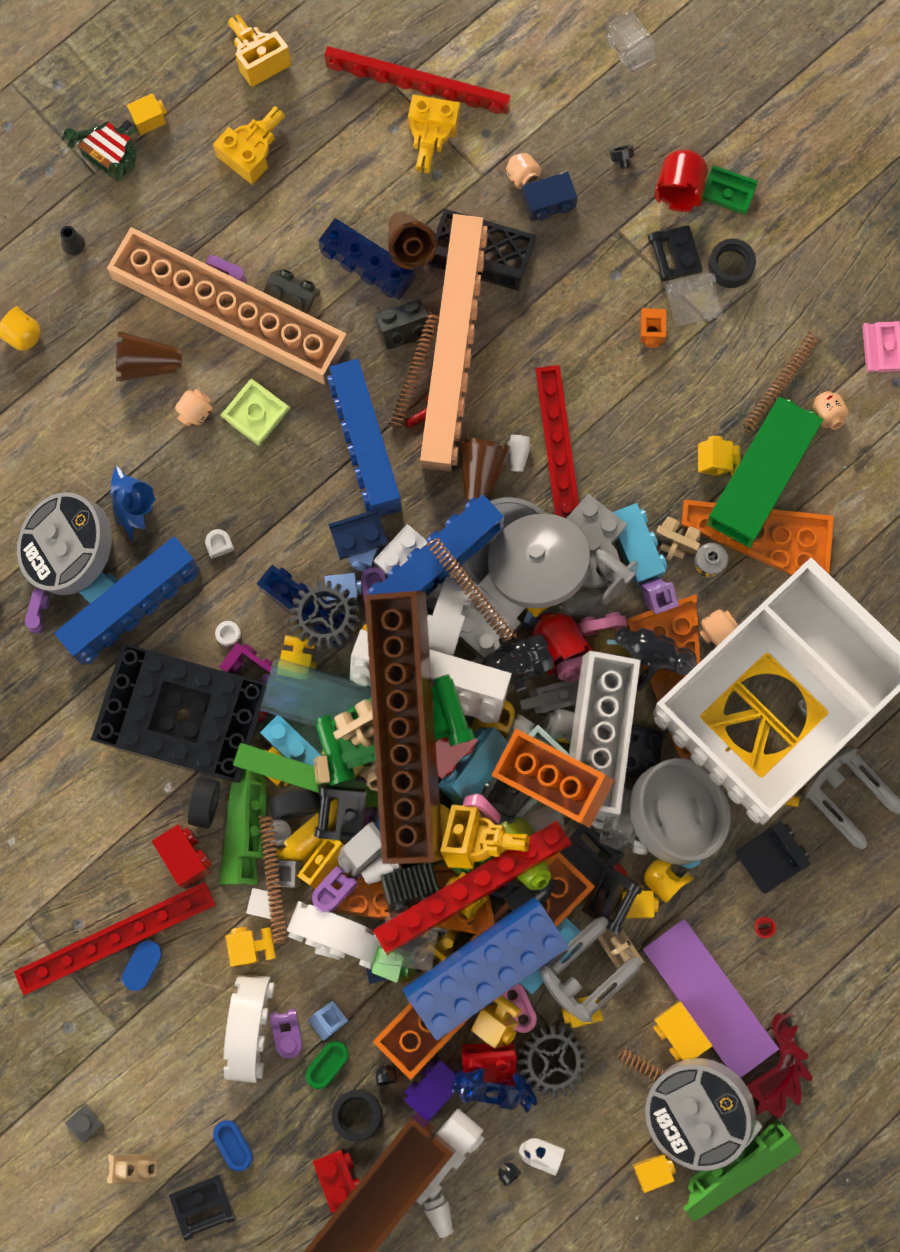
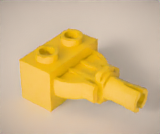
[228,15,292,88]
[408,95,460,173]
[213,106,285,185]
[440,805,529,869]

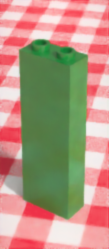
[706,397,823,549]

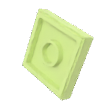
[220,378,290,447]

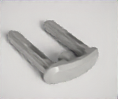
[802,747,900,849]
[539,917,642,1022]

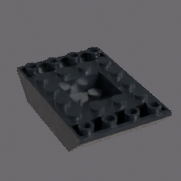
[91,643,269,783]

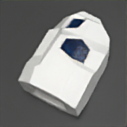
[518,1138,565,1176]

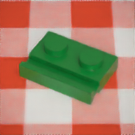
[702,165,758,215]

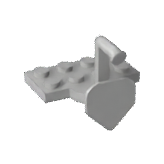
[566,494,638,605]

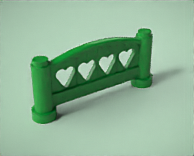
[315,674,475,786]

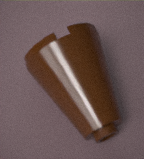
[388,211,437,270]
[116,332,182,382]
[461,437,511,502]

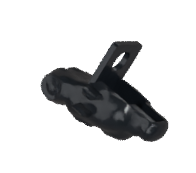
[614,627,697,692]
[480,635,554,694]

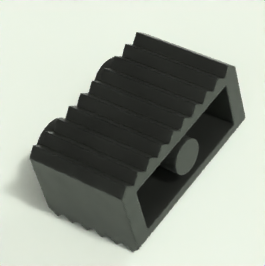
[381,862,440,914]

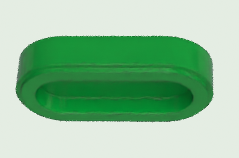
[306,1041,349,1089]

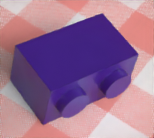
[404,1059,464,1122]

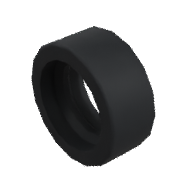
[708,238,756,288]
[188,777,220,829]
[269,790,320,820]
[331,1089,382,1142]

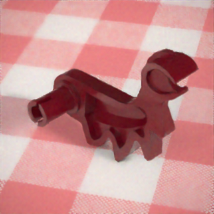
[746,1012,813,1118]

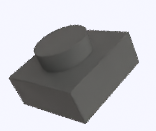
[274,860,302,888]
[65,1104,104,1143]

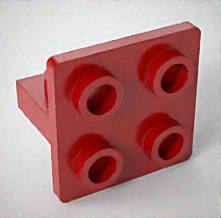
[461,1041,517,1090]

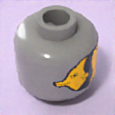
[694,543,728,578]
[543,708,575,744]

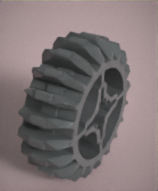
[290,581,359,650]
[518,1025,589,1098]

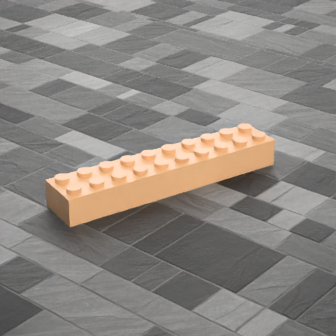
[420,214,488,472]
[107,227,348,385]

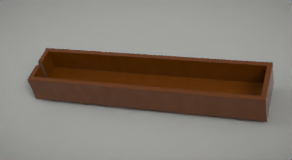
[304,1112,456,1252]

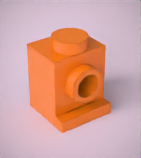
[639,308,666,348]

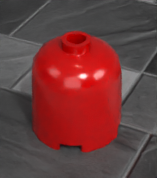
[654,149,708,212]
[531,612,593,676]

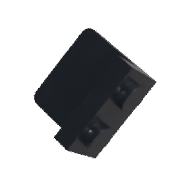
[625,724,663,778]
[736,821,811,893]

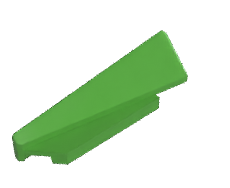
[219,769,267,885]
[684,1118,801,1221]

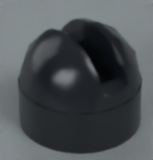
[375,1065,397,1085]
[498,1162,521,1187]

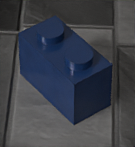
[522,171,577,221]

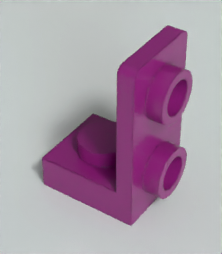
[219,643,279,679]

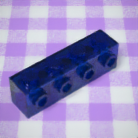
[318,218,416,301]
[256,564,352,650]

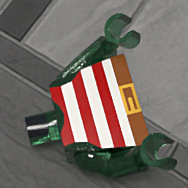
[62,120,137,181]

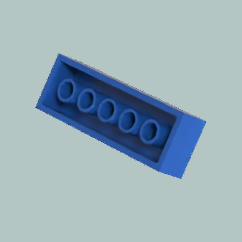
[327,359,402,517]
[368,495,504,597]
[54,536,200,665]
[402,897,569,1041]

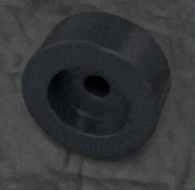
[609,145,635,169]

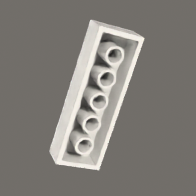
[373,524,521,661]
[349,629,511,724]
[569,651,640,817]

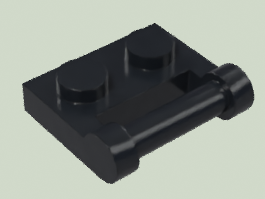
[647,225,703,282]
[314,784,366,841]
[560,824,625,885]
[582,865,644,934]
[169,1174,236,1241]

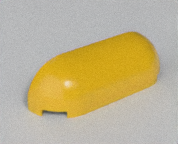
[275,798,339,866]

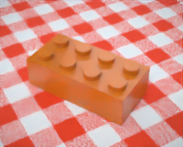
[491,729,615,828]

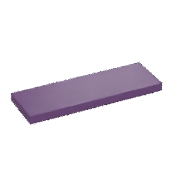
[642,919,779,1078]

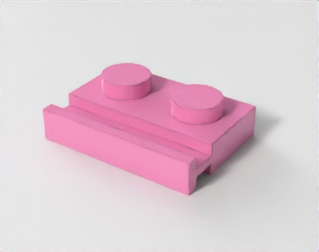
[862,321,900,373]

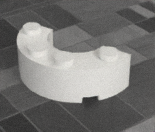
[427,577,476,656]
[287,901,382,970]
[224,974,275,1083]
[416,1109,484,1205]

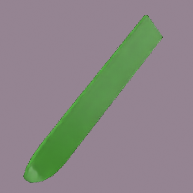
[233,743,379,807]

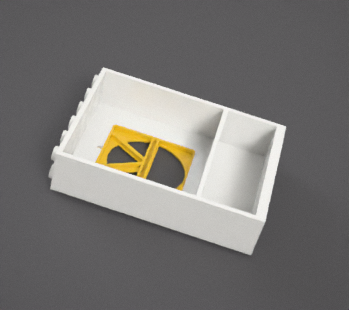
[653,558,900,825]

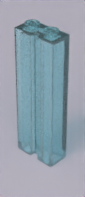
[260,658,371,727]

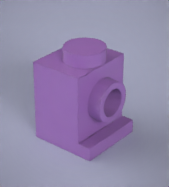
[640,577,679,614]

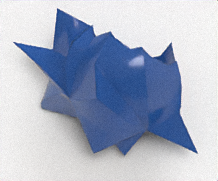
[109,465,156,542]

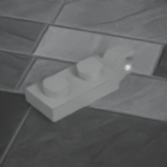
[519,678,580,715]

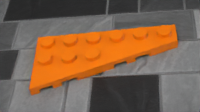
[681,500,834,575]
[626,594,700,759]
[333,865,495,934]

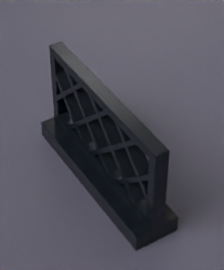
[427,209,536,291]

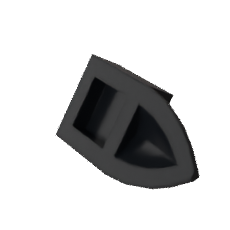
[504,879,555,911]

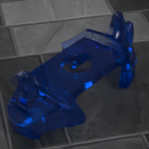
[452,1068,537,1113]

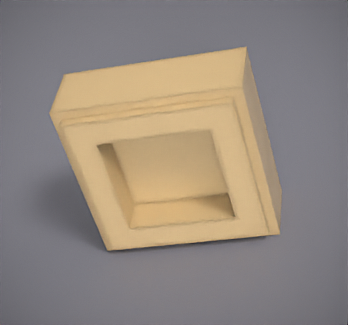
[313,755,330,784]

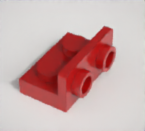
[312,1149,360,1213]

